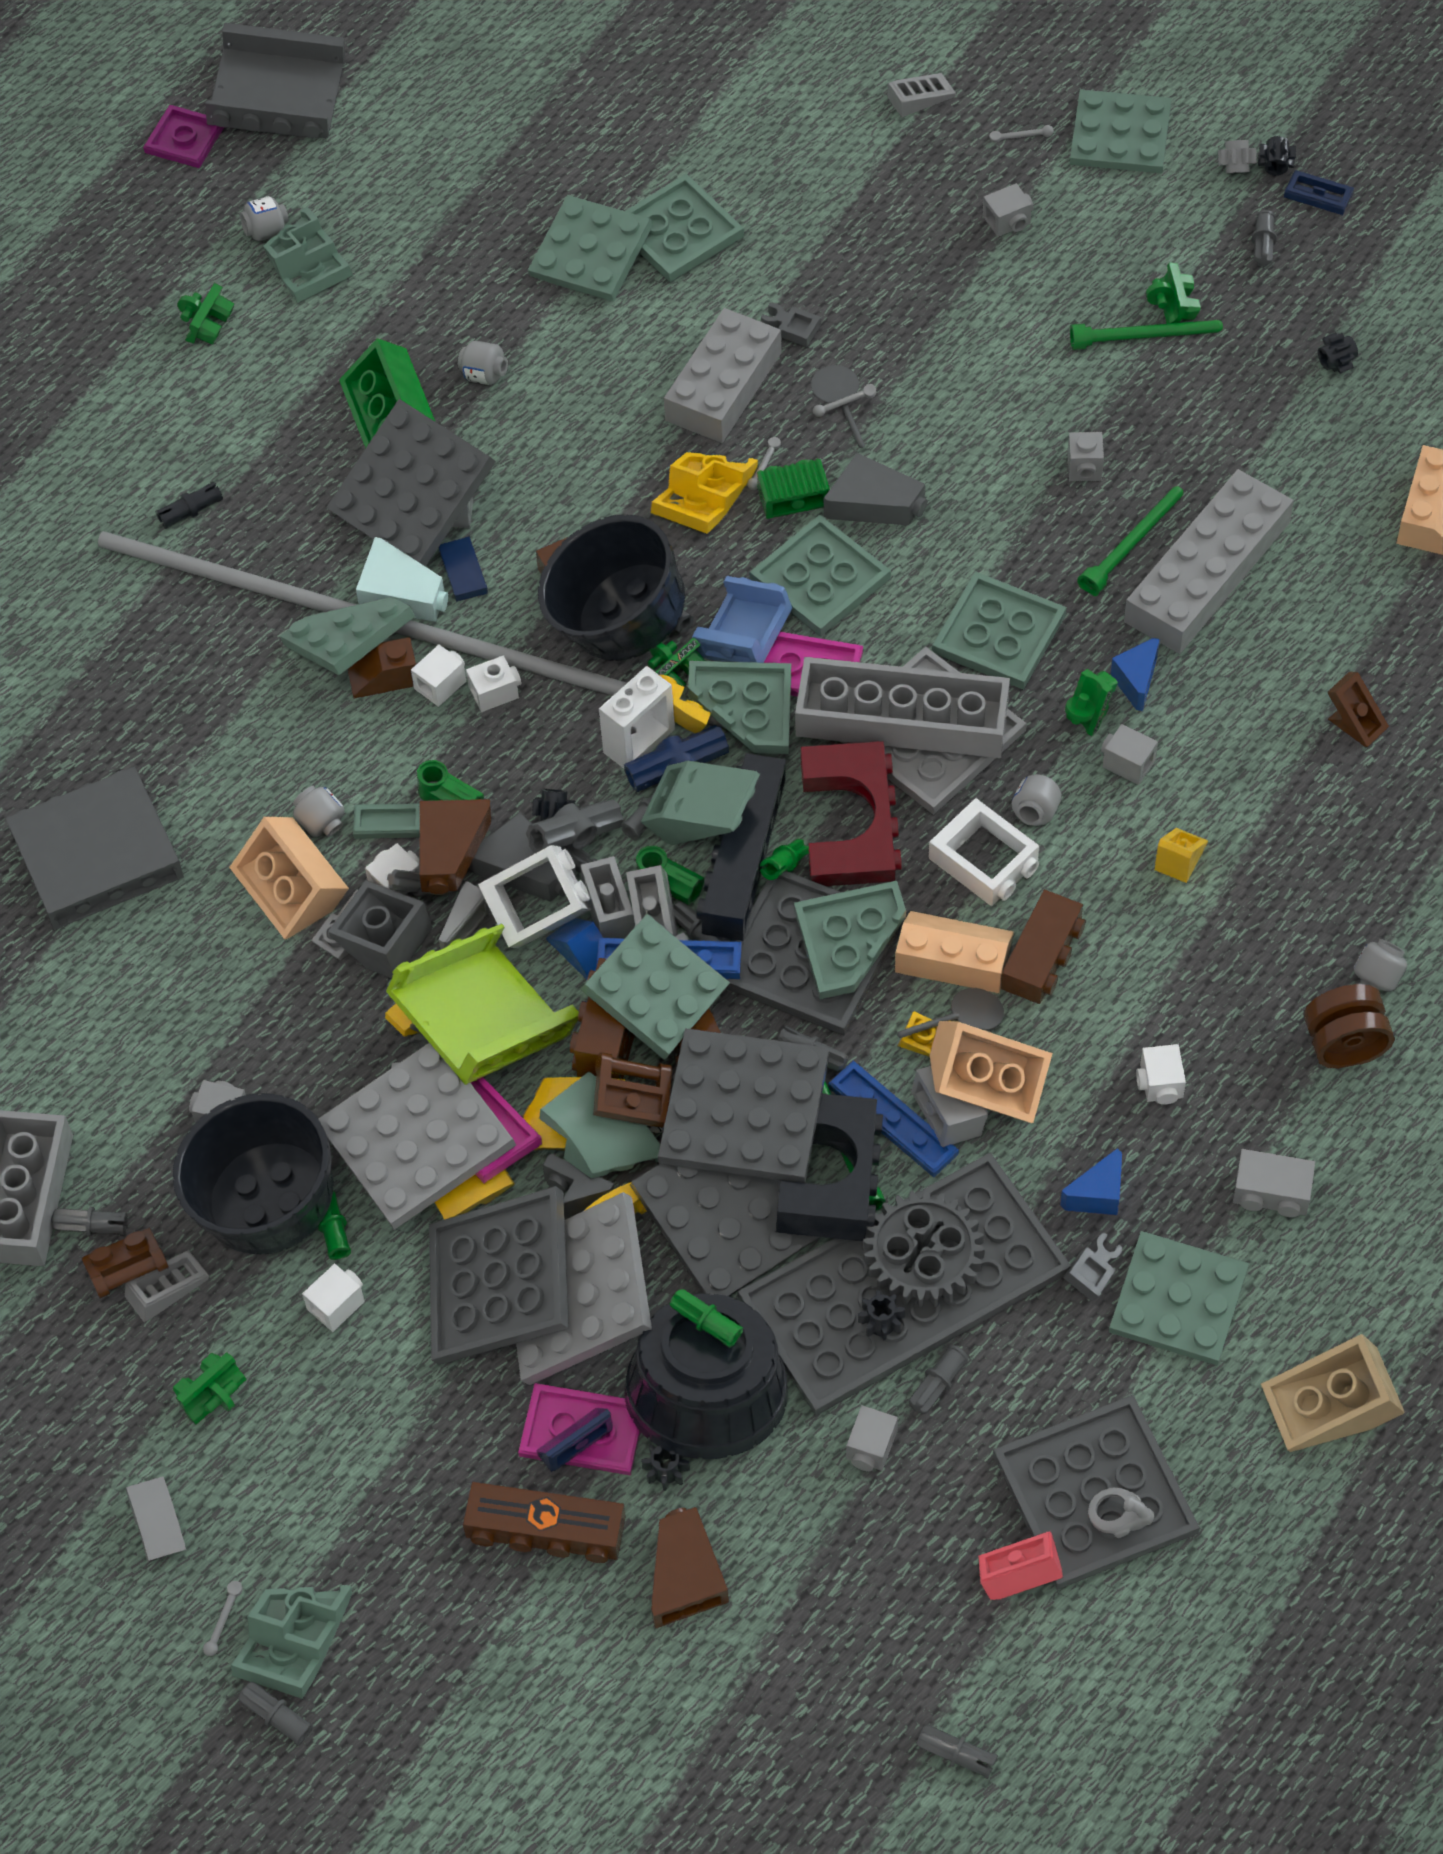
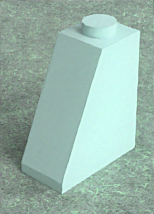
[356,537,448,622]

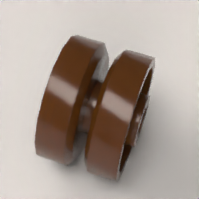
[1303,984,1395,1069]

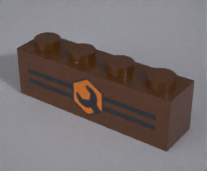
[463,1482,626,1563]

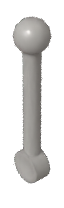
[989,125,1054,143]
[813,384,877,417]
[747,437,781,490]
[203,1581,243,1657]

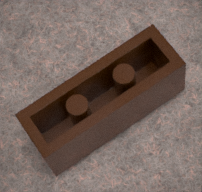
[1001,889,1086,1004]

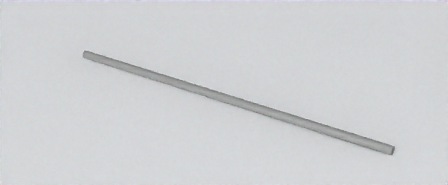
[98,531,726,729]

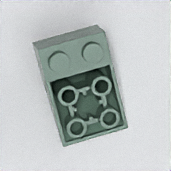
[641,761,760,845]

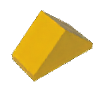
[1154,828,1208,883]

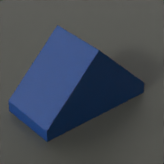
[1111,638,1160,711]
[546,918,603,980]
[1060,1148,1122,1215]

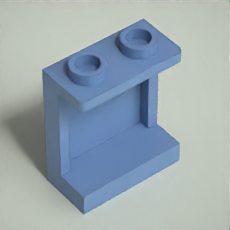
[692,576,792,663]

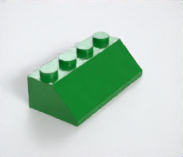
[339,338,435,449]

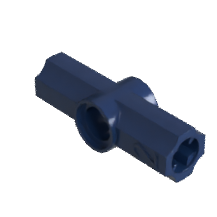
[624,725,729,792]

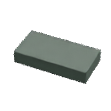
[353,803,420,839]

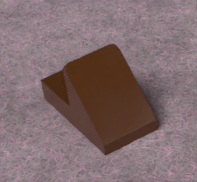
[1327,672,1389,747]

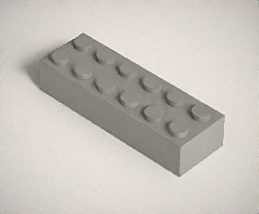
[1124,469,1294,654]
[795,657,1010,758]

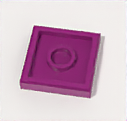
[143,105,224,168]

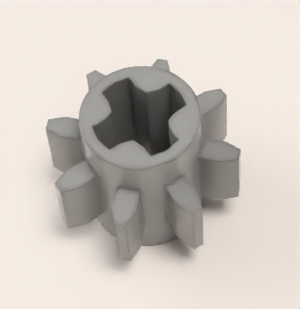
[1218,140,1257,173]

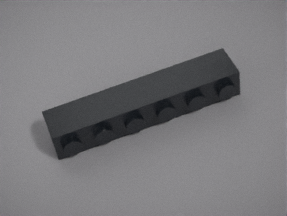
[696,753,786,941]

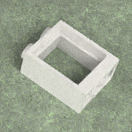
[599,666,675,768]
[929,798,1039,906]
[478,845,591,948]

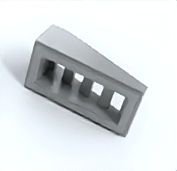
[887,73,956,118]
[439,881,490,949]
[125,1250,209,1322]

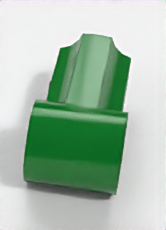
[417,760,484,801]
[636,845,705,905]

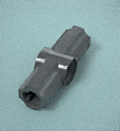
[526,799,624,853]

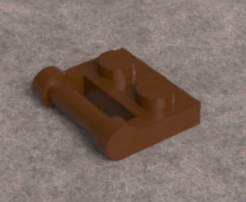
[593,1052,672,1128]
[81,1227,169,1299]

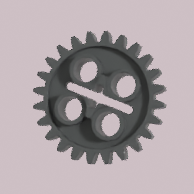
[863,1190,985,1307]

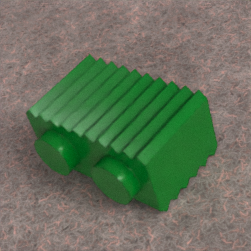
[757,458,830,519]

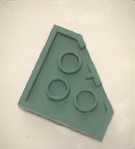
[280,597,415,675]
[688,661,791,754]
[794,881,906,999]

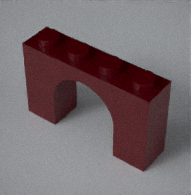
[801,741,902,886]

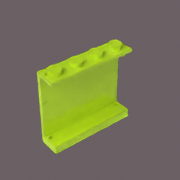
[386,923,579,1085]

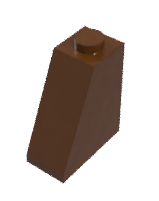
[420,799,491,894]
[651,1507,729,1629]

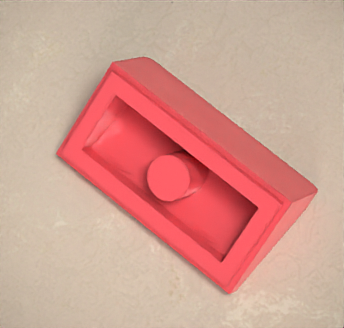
[978,1531,1063,1600]

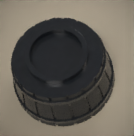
[538,514,685,661]
[173,1093,334,1255]
[624,1293,788,1459]

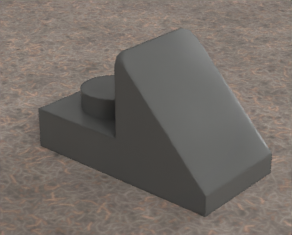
[543,1153,614,1218]

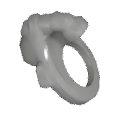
[1088,1488,1154,1538]

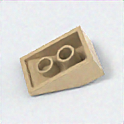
[1261,1334,1405,1452]

